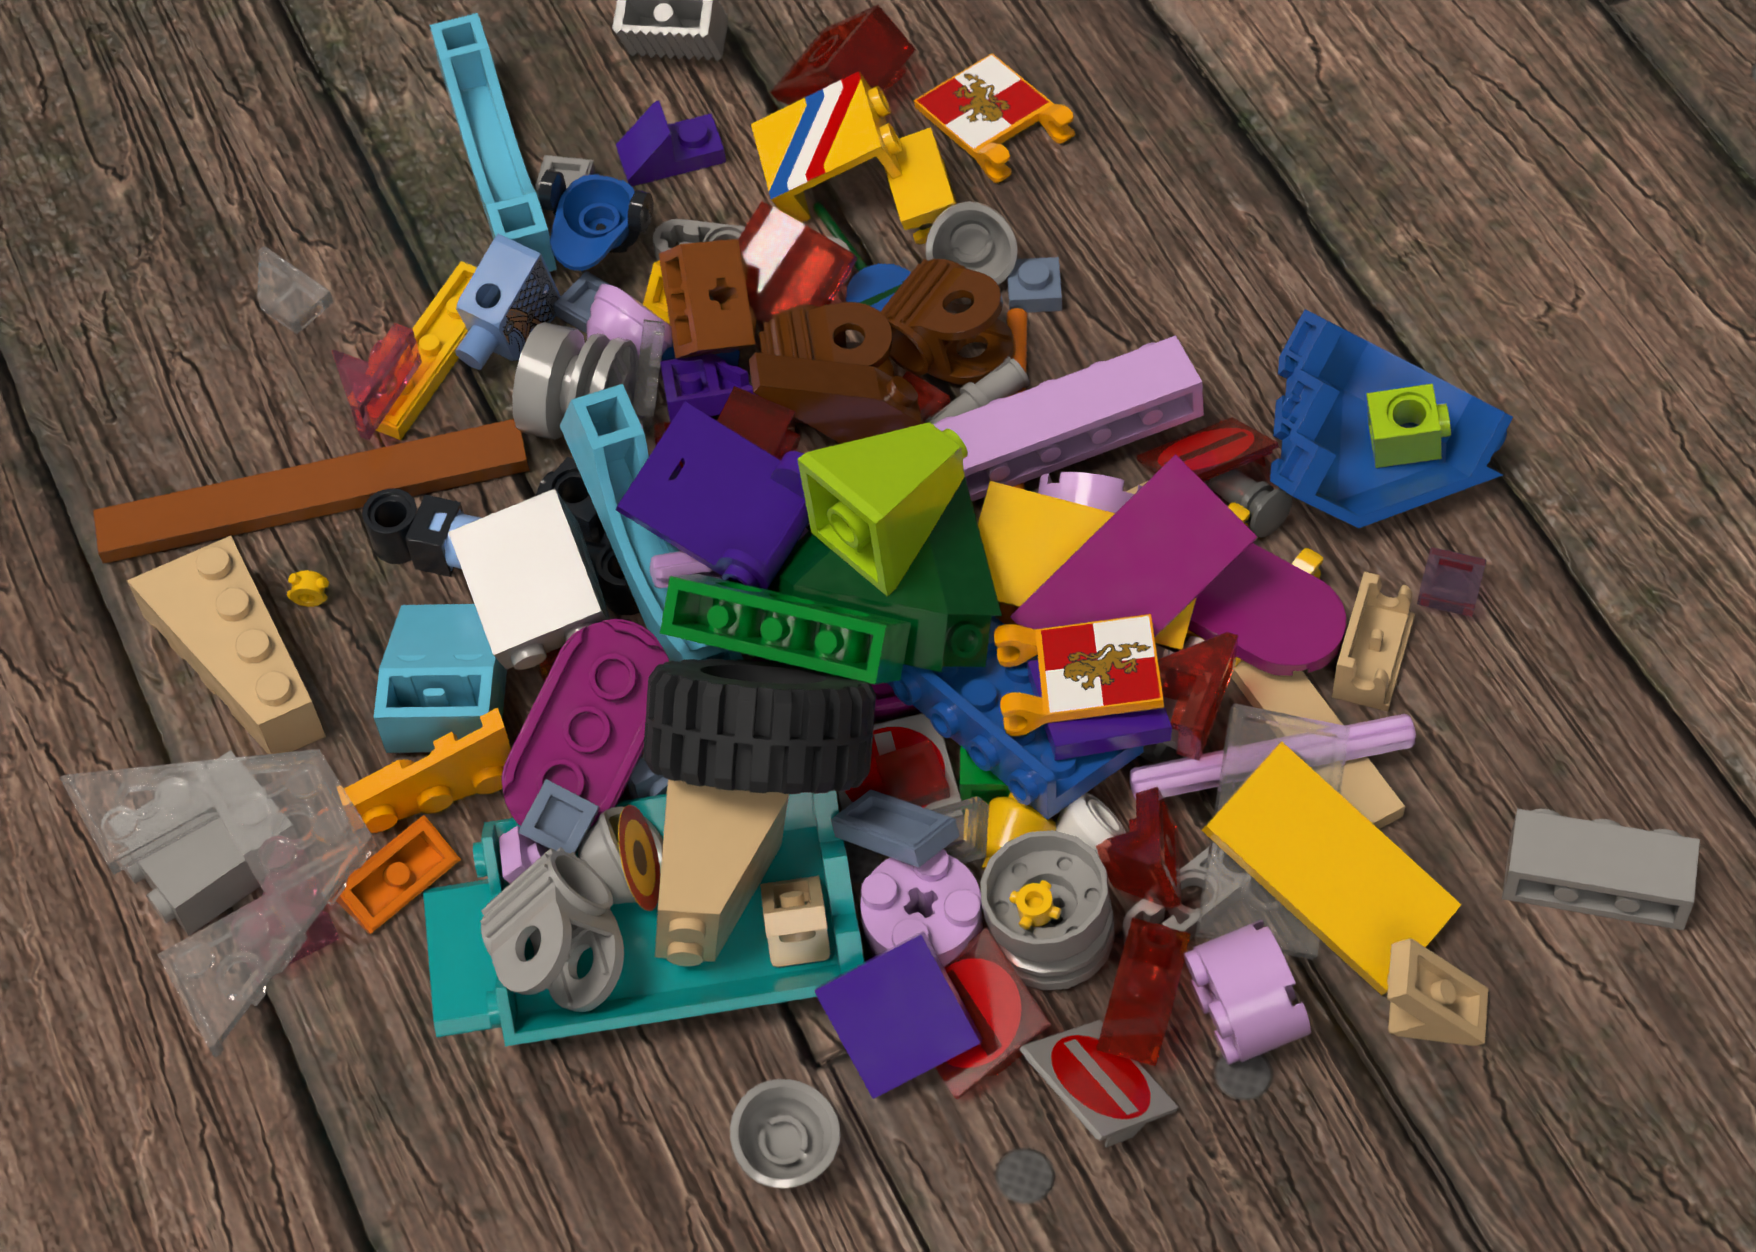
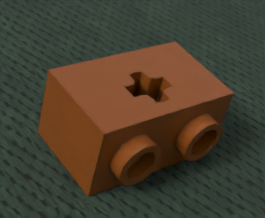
[659,239,756,359]

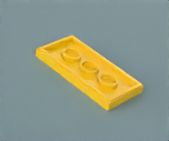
[978,481,1197,651]
[1201,742,1462,995]

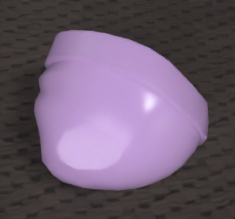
[587,284,673,367]

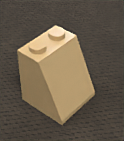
[655,779,789,966]

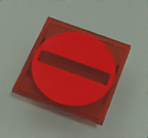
[1136,417,1279,482]
[935,928,1051,1100]

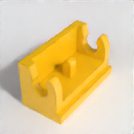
[885,127,957,244]

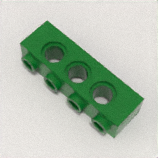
[660,574,911,685]

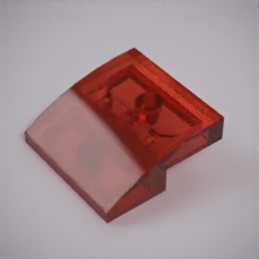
[738,201,858,326]

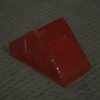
[1158,632,1238,761]
[1095,787,1182,909]

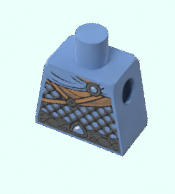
[455,234,561,370]

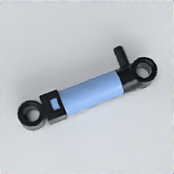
[362,488,640,615]

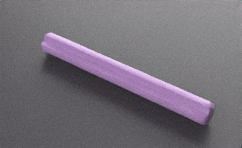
[1129,714,1416,802]

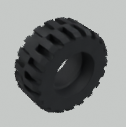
[643,659,876,794]

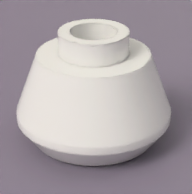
[1055,793,1128,865]

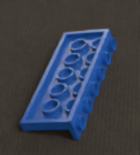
[887,616,1144,820]

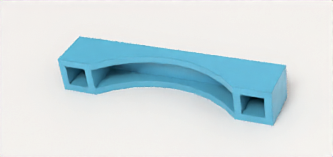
[430,13,557,272]
[560,384,743,662]

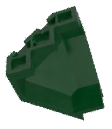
[768,477,1002,672]

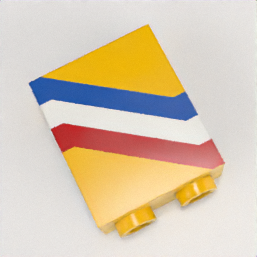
[751,71,902,227]

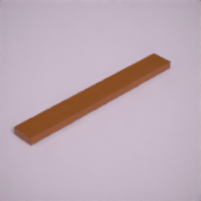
[93,419,530,564]

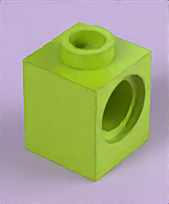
[1366,384,1451,468]

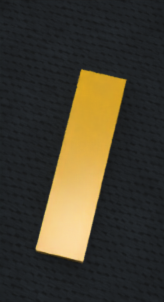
[352,261,477,440]

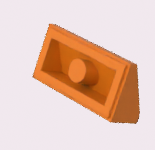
[328,815,461,935]

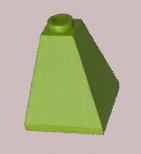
[797,422,968,597]

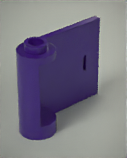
[615,402,809,590]

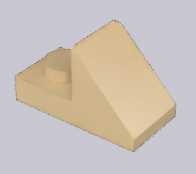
[760,876,830,967]
[1387,938,1488,1046]

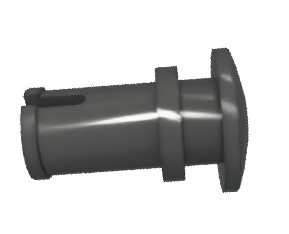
[1206,461,1293,538]

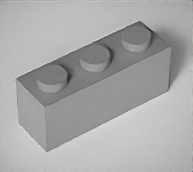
[1502,809,1700,931]

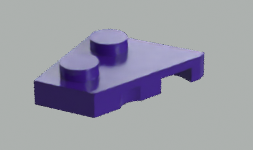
[660,354,774,422]

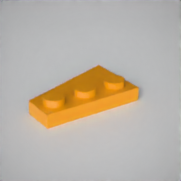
[338,707,511,835]

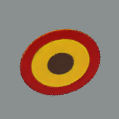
[618,805,661,911]

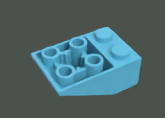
[373,604,507,753]

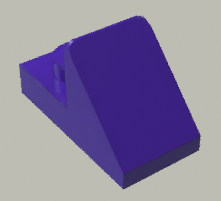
[616,100,726,187]

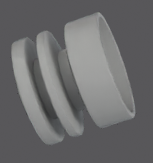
[512,322,639,440]
[981,830,1115,990]

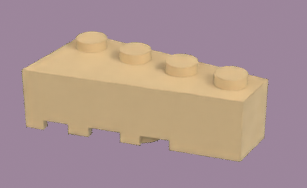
[127,536,326,760]

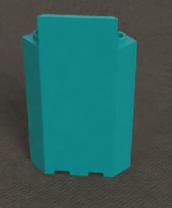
[423,791,864,1046]

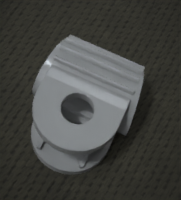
[480,847,624,1012]

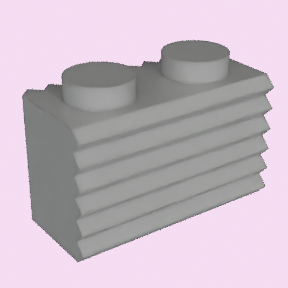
[612,0,728,61]

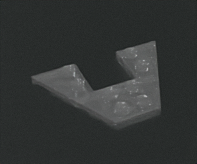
[59,749,377,1058]

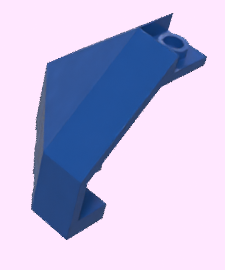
[1270,309,1513,528]

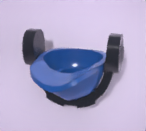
[538,170,653,271]

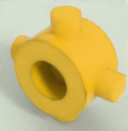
[287,570,329,607]
[1009,880,1061,930]

